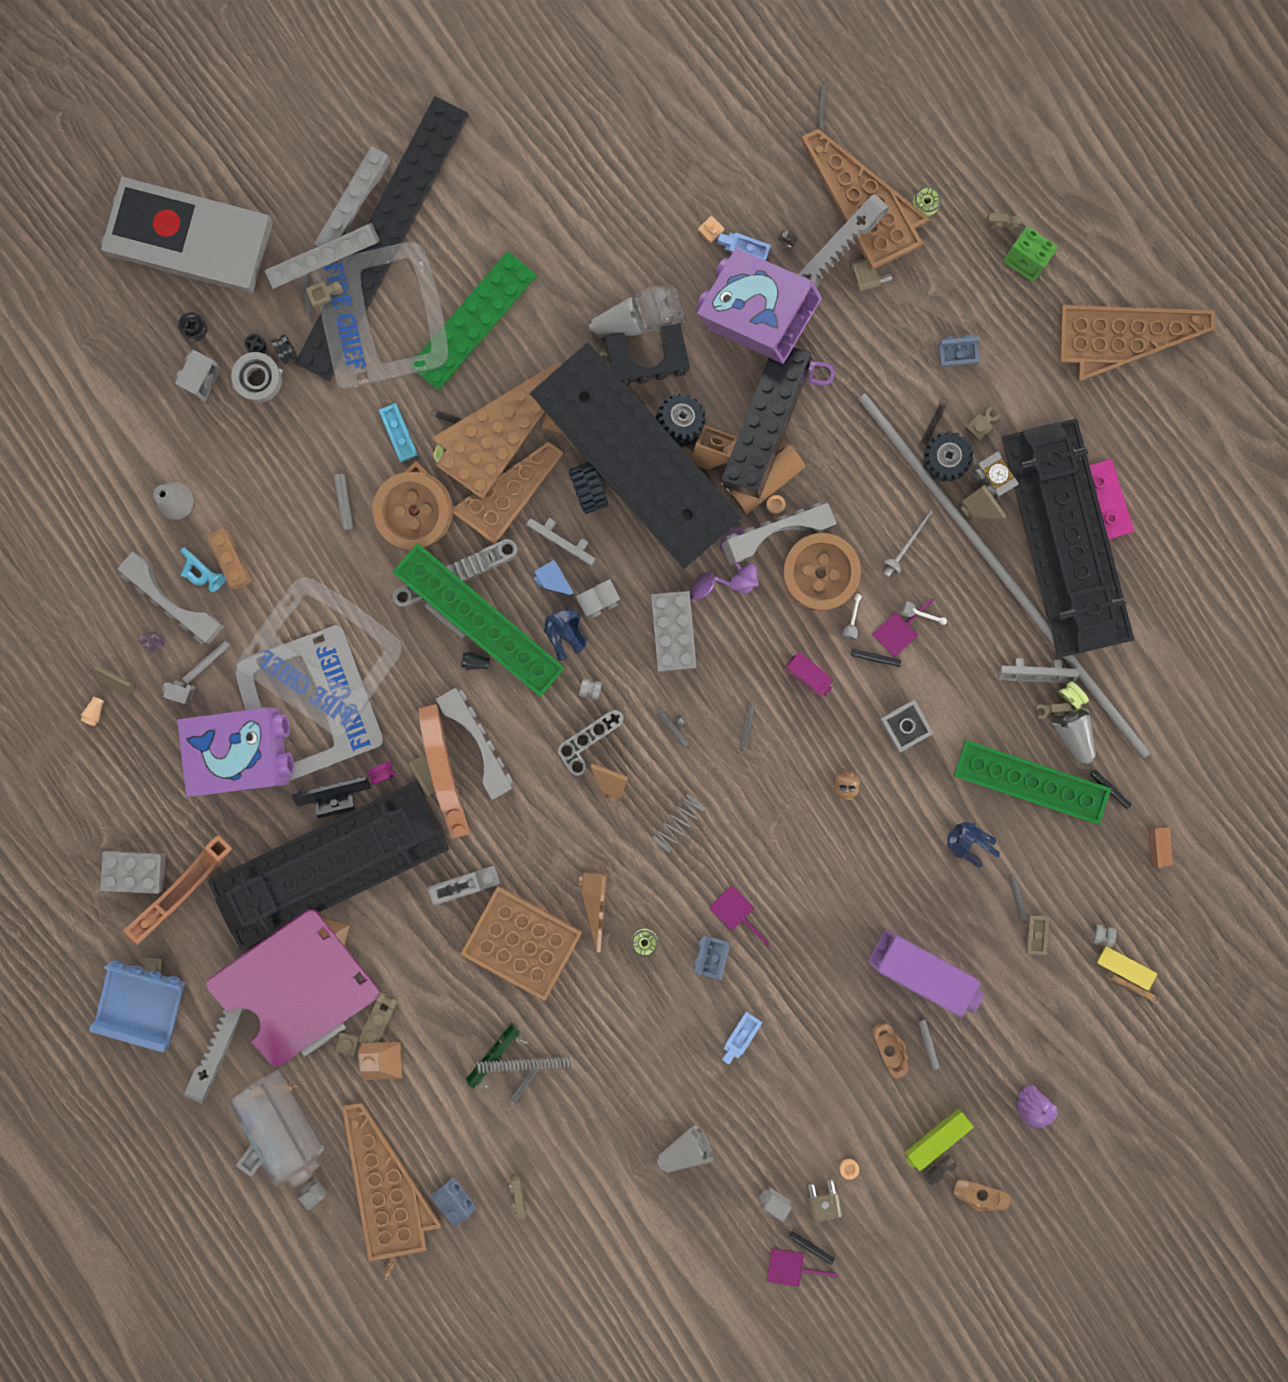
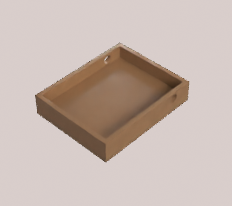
[460,885,583,1001]

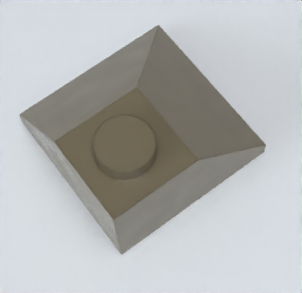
[959,485,1007,524]

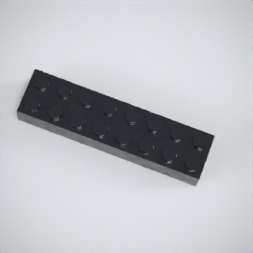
[722,347,812,499]

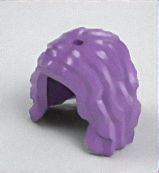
[1017,1085,1058,1128]

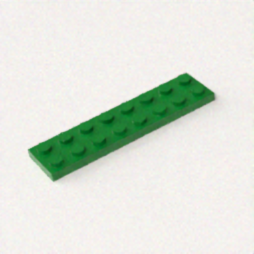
[409,251,537,391]
[953,740,1111,825]

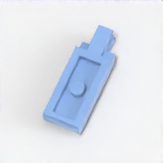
[717,232,771,261]
[722,1012,762,1064]

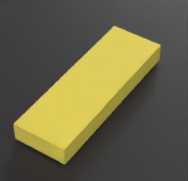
[1096,946,1157,991]

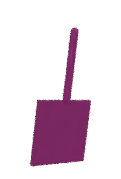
[872,598,934,658]
[709,885,770,946]
[767,1248,838,1287]

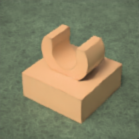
[698,216,725,244]

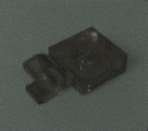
[923,1154,957,1185]

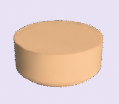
[766,495,785,515]
[839,1159,859,1180]

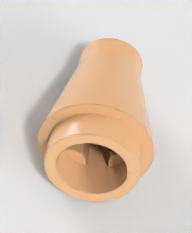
[80,697,104,727]

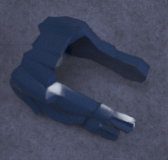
[544,607,587,661]
[947,822,1000,868]

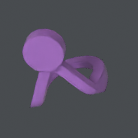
[808,361,835,386]

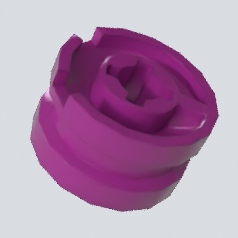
[366,761,397,785]

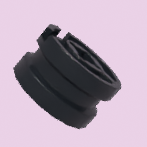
[178,312,207,342]
[271,334,298,365]

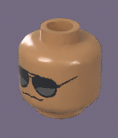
[834,770,860,800]

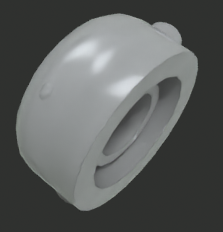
[231,352,283,403]

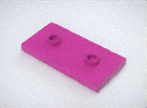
[1090,459,1135,539]

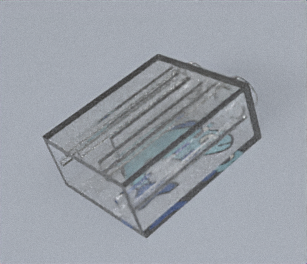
[228,1068,325,1188]

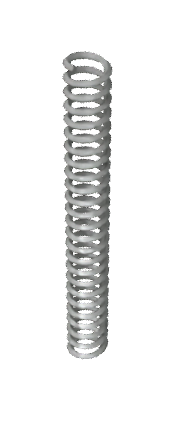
[476,1057,573,1073]

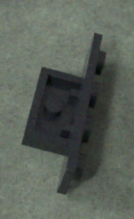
[292,777,371,819]

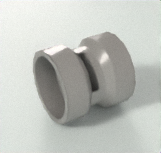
[579,678,602,701]
[1091,924,1116,947]

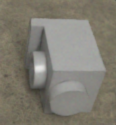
[162,681,195,705]
[299,1178,327,1211]

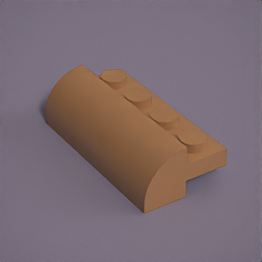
[721,439,805,515]

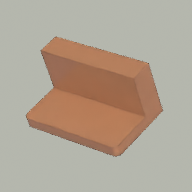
[1148,827,1173,868]

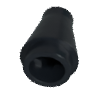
[461,651,490,670]

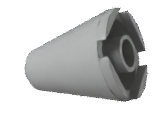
[589,297,644,338]
[153,482,194,520]
[1052,709,1096,764]
[657,1125,713,1173]

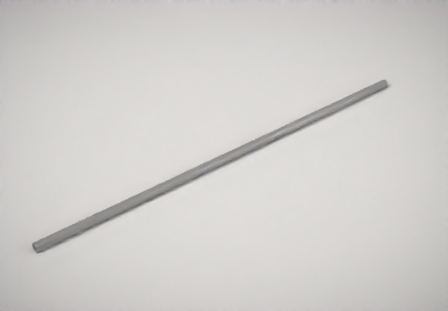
[858,393,1150,758]

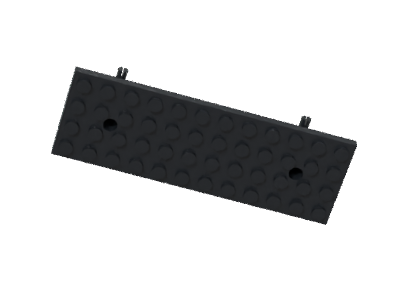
[529,342,742,569]
[1001,418,1134,659]
[207,780,450,951]

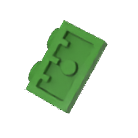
[1002,226,1058,283]

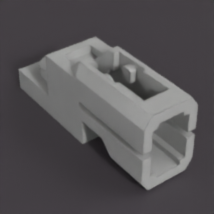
[428,865,501,905]

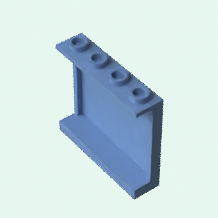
[89,960,185,1053]

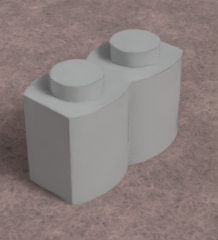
[576,579,621,619]
[759,1187,792,1222]

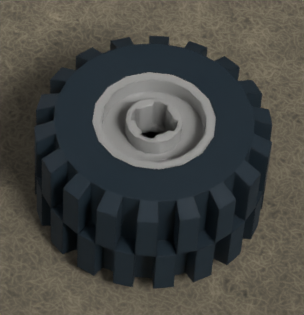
[655,393,706,447]
[923,431,974,482]
[569,462,608,514]

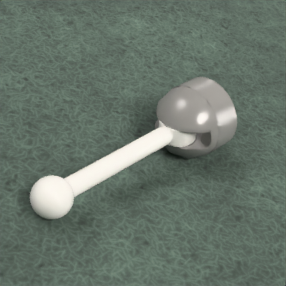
[842,593,862,640]
[901,601,947,625]

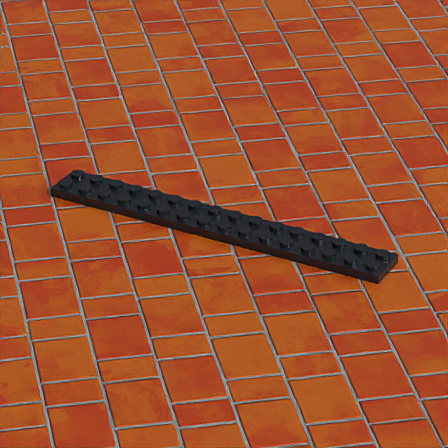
[295,96,469,382]

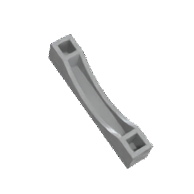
[314,146,391,247]
[265,223,380,288]
[721,502,836,566]
[118,551,224,644]
[436,688,514,800]

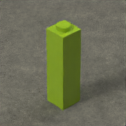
[905,1108,974,1171]

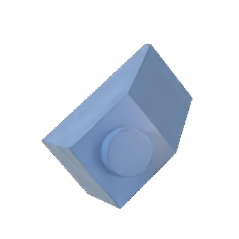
[534,560,574,596]

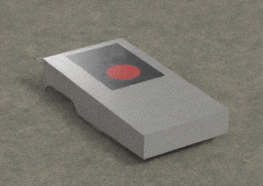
[101,177,273,294]

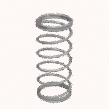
[651,794,706,853]

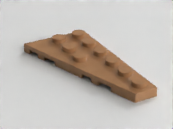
[452,442,564,544]

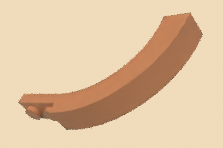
[419,704,470,839]
[122,835,232,946]

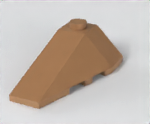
[579,872,607,952]

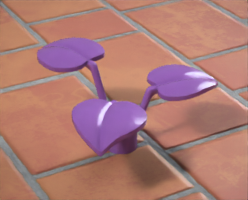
[690,526,759,601]

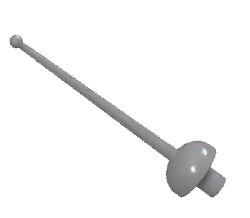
[883,511,933,578]

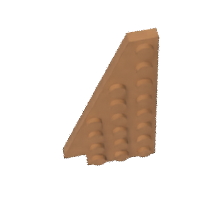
[801,129,929,270]
[1059,305,1215,382]
[432,363,559,499]
[342,1102,442,1261]

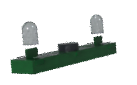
[465,1023,528,1091]

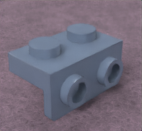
[938,335,980,367]
[694,936,731,980]
[430,1177,477,1227]

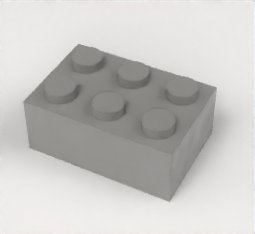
[100,851,167,894]

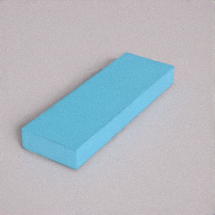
[378,403,418,463]

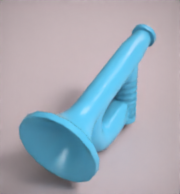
[180,547,226,592]

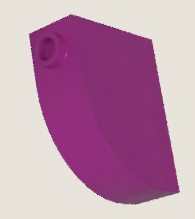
[783,652,833,698]

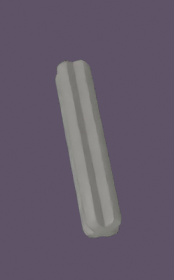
[334,474,354,530]

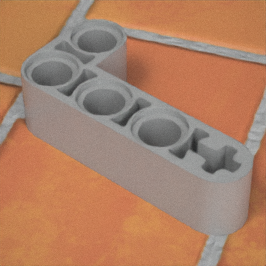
[558,710,624,775]

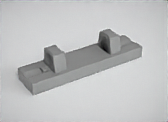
[526,518,596,567]
[998,658,1079,683]

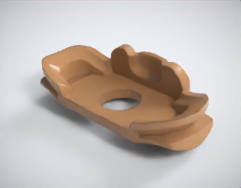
[872,1023,909,1079]
[953,1180,1010,1212]

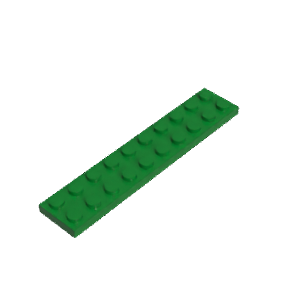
[392,543,565,697]

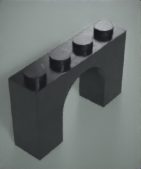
[604,323,690,386]

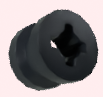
[244,334,267,353]

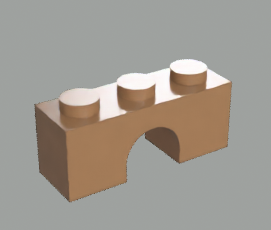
[207,528,253,590]

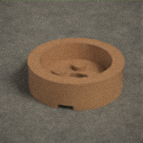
[372,472,453,550]
[782,533,861,612]

